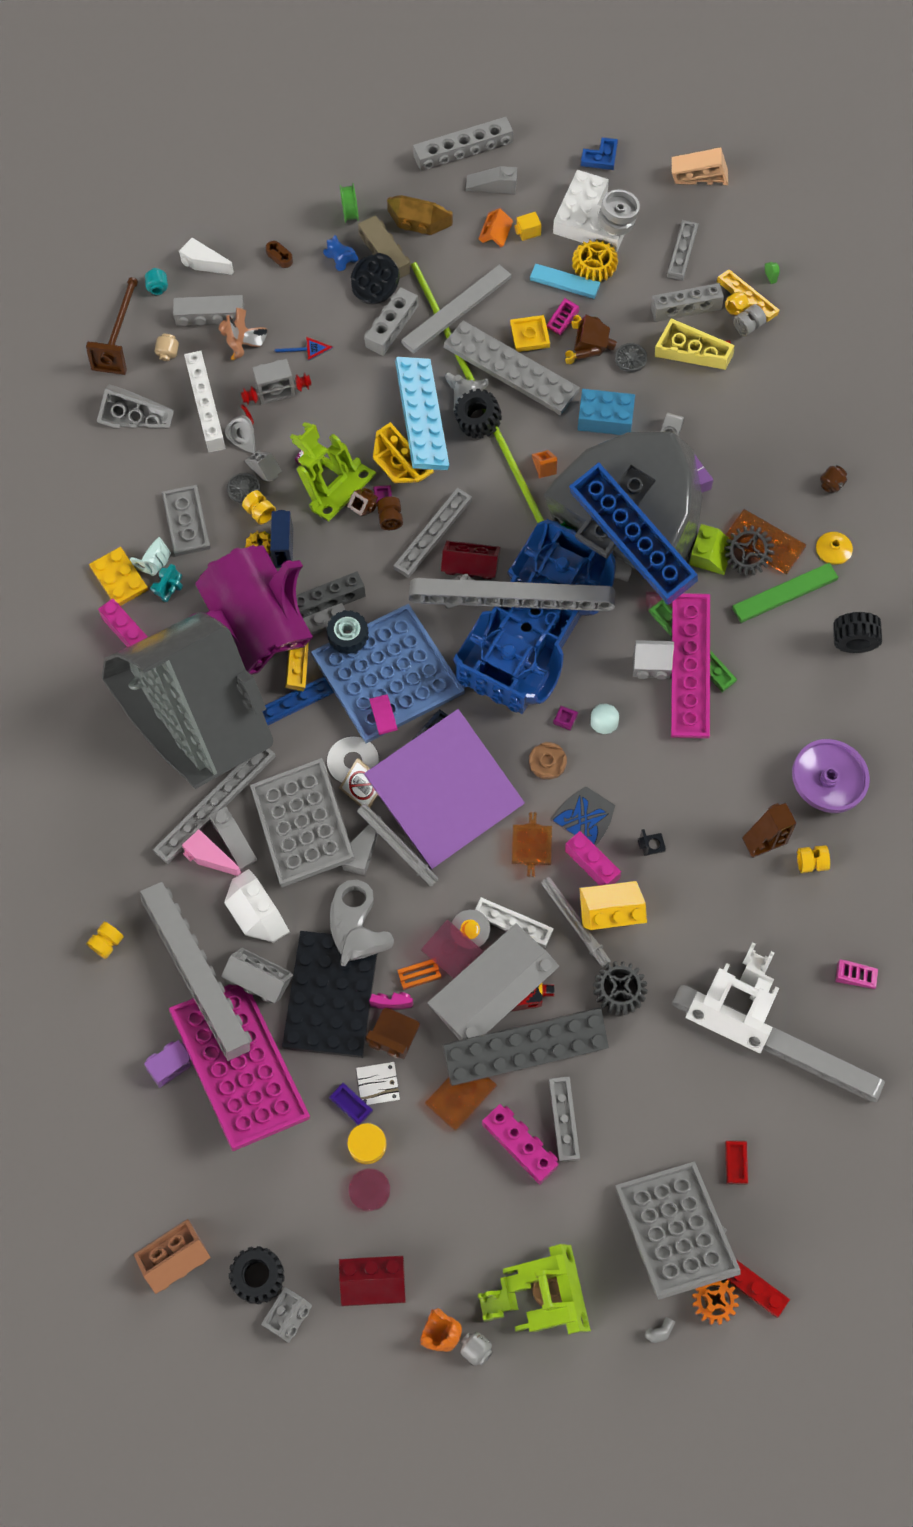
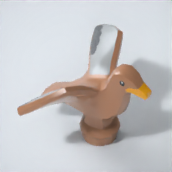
[219,308,268,360]

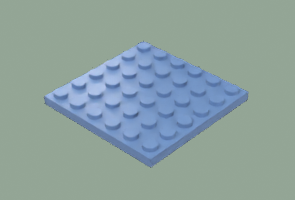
[311,604,465,744]

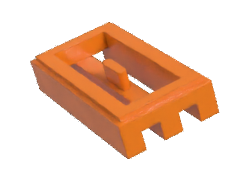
[397,958,441,990]

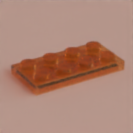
[725,509,806,575]

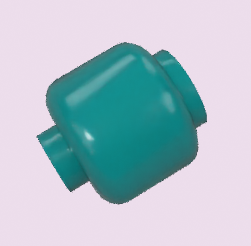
[145,268,168,295]

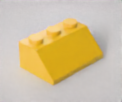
[579,881,647,930]

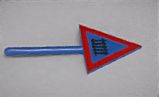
[274,337,333,361]

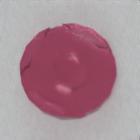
[348,1168,390,1211]

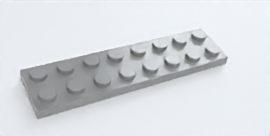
[443,320,580,415]

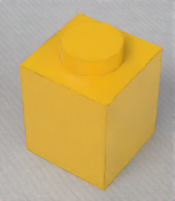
[514,211,542,241]

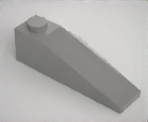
[97,384,174,428]

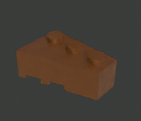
[742,803,796,858]

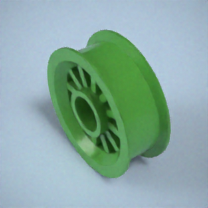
[340,183,359,223]

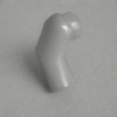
[645,1317,675,1343]

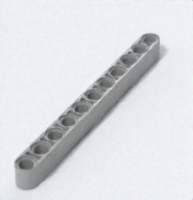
[409,578,615,611]
[672,985,885,1102]

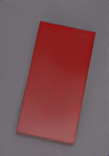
[725,1141,748,1184]

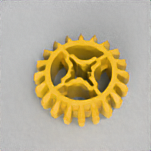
[572,239,618,283]

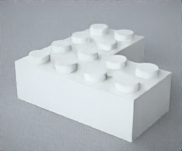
[553,170,625,252]

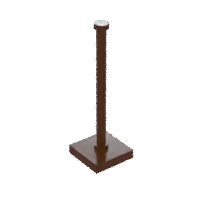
[86,277,138,375]

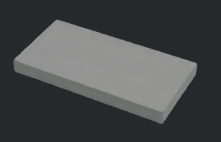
[162,485,211,556]

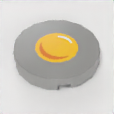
[450,909,491,949]

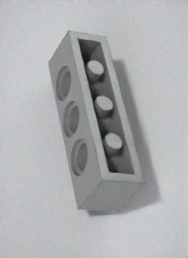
[651,283,724,322]
[364,287,419,356]

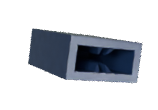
[270,510,293,568]

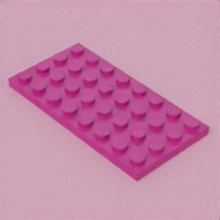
[169,984,310,1152]

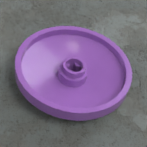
[792,739,870,813]

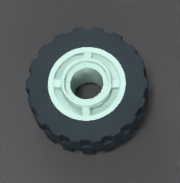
[326,610,369,654]

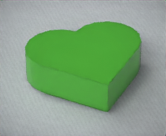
[765,262,780,284]

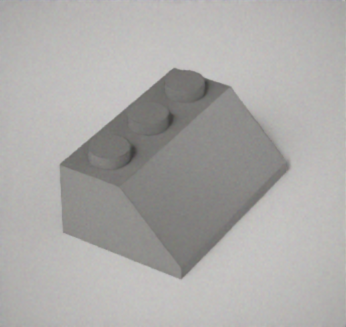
[221,948,294,1003]

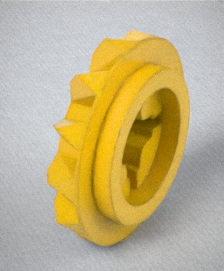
[246,530,271,555]

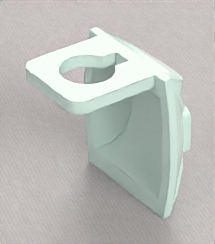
[130,537,171,577]

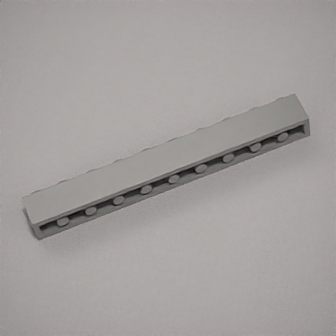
[140,882,252,1061]

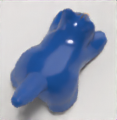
[323,235,358,271]

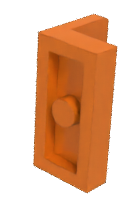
[479,208,513,247]

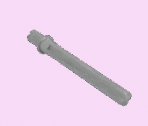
[357,804,438,886]
[541,877,611,967]

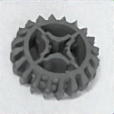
[724,525,775,575]
[593,961,648,1015]

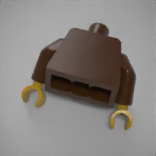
[565,314,617,364]

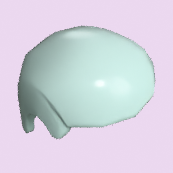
[591,704,619,734]

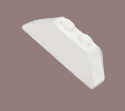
[224,869,290,943]

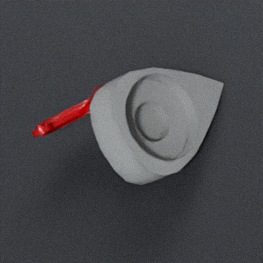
[225,404,255,454]

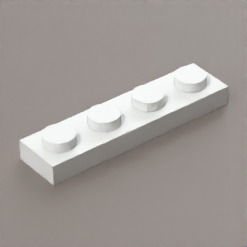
[475,897,554,948]

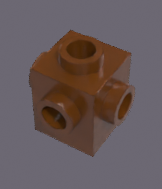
[347,488,378,516]

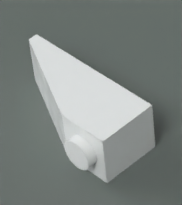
[179,238,234,275]

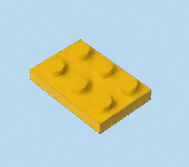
[89,547,148,606]

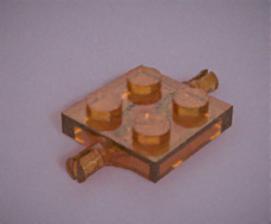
[512,812,552,877]

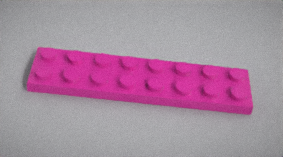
[671,593,710,738]

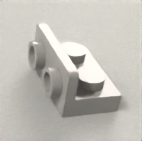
[261,1287,312,1343]

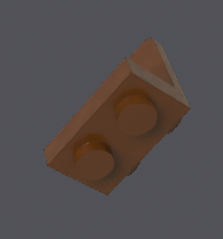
[366,1008,420,1059]

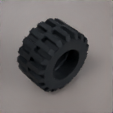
[454,389,502,438]
[833,612,882,653]
[229,1246,285,1304]

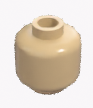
[155,334,179,361]

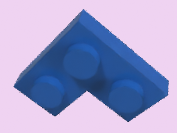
[581,137,618,170]

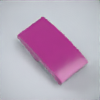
[369,694,398,735]
[369,992,414,1010]

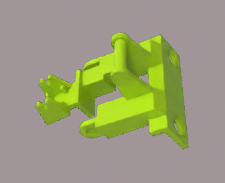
[290,422,376,522]
[478,1244,591,1334]

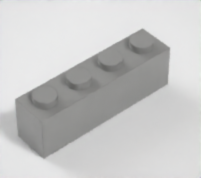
[173,295,245,326]

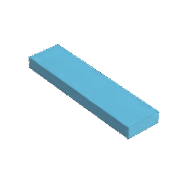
[530,264,600,299]

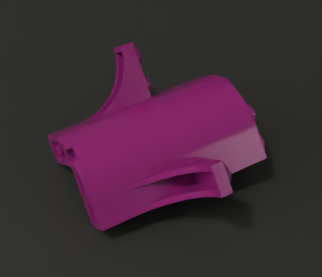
[191,545,313,675]

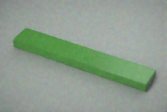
[732,563,838,623]
[649,599,737,693]

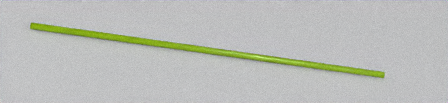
[411,262,544,523]

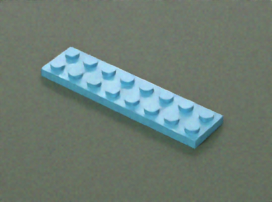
[395,357,449,470]

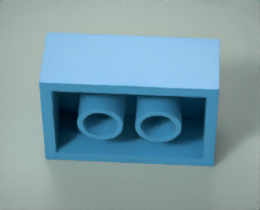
[578,389,635,435]

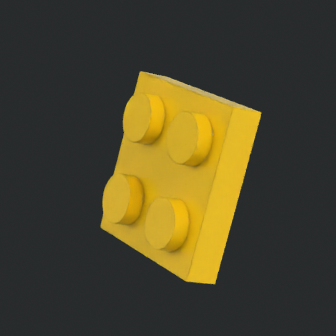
[510,315,550,352]

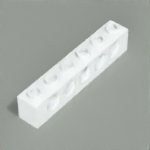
[184,351,226,453]

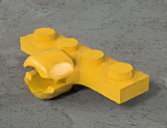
[716,270,779,322]

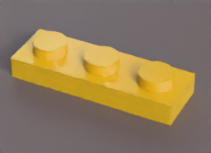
[285,642,309,691]

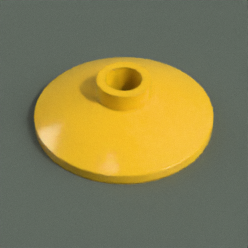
[816,532,853,565]

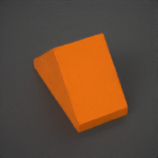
[532,450,557,478]

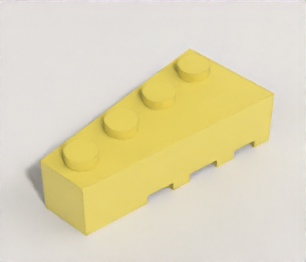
[655,318,735,370]

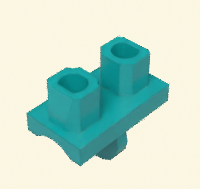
[151,564,183,602]

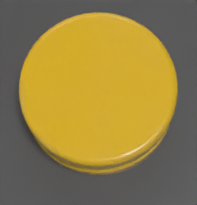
[347,1123,386,1164]

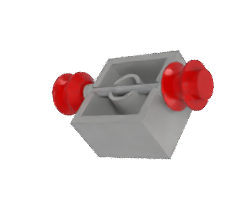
[241,359,312,405]

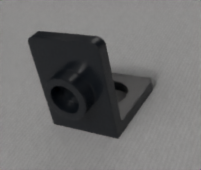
[638,829,666,856]

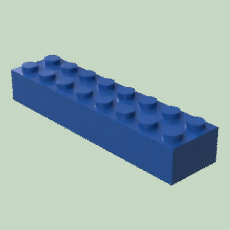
[569,462,698,605]

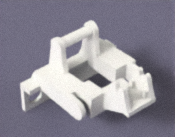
[686,942,779,1053]

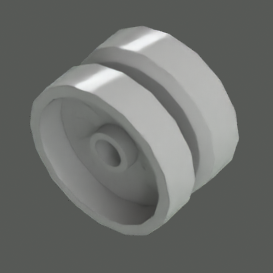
[598,189,640,235]

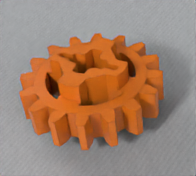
[692,1280,739,1325]

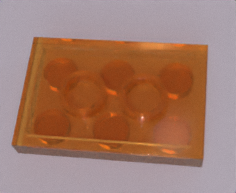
[425,1077,497,1132]

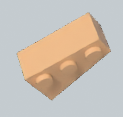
[672,147,728,185]

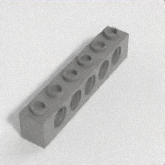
[413,117,513,171]

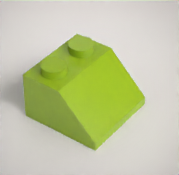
[689,524,731,575]

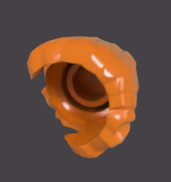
[420,1308,462,1352]

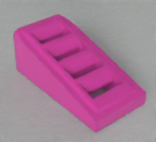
[546,298,580,336]
[835,959,878,989]

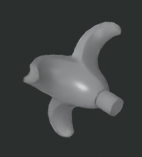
[445,373,488,411]

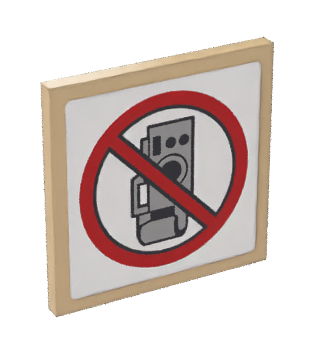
[339,758,378,808]

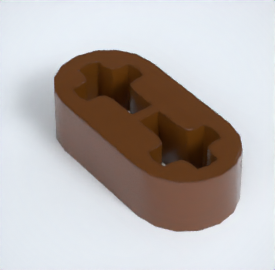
[266,241,293,268]

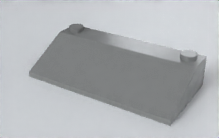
[427,923,559,1040]

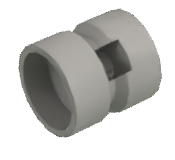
[733,304,766,336]

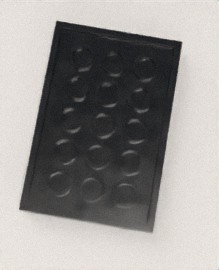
[282,931,378,1058]

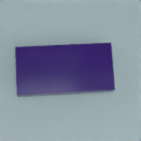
[329,1083,373,1125]

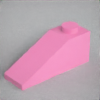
[182,829,241,876]

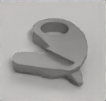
[330,880,394,966]

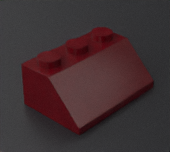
[441,540,501,579]
[339,1256,406,1306]

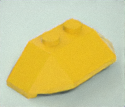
[373,422,434,483]

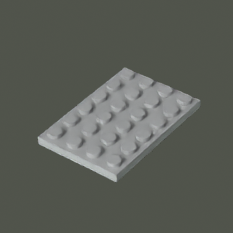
[250,758,356,887]
[615,1161,741,1300]

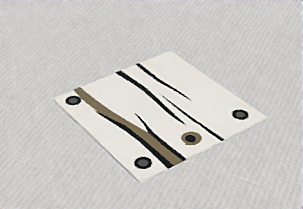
[356,1062,400,1105]

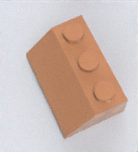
[134,1219,211,1294]

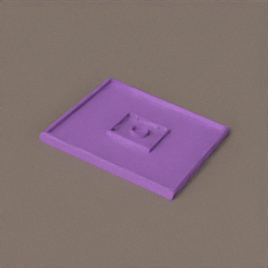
[364,709,525,869]

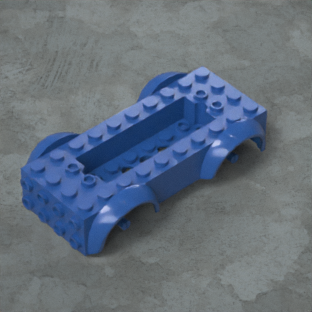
[453,519,616,714]

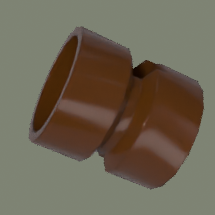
[377,496,403,531]

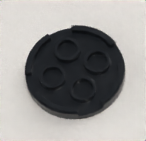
[350,253,400,304]

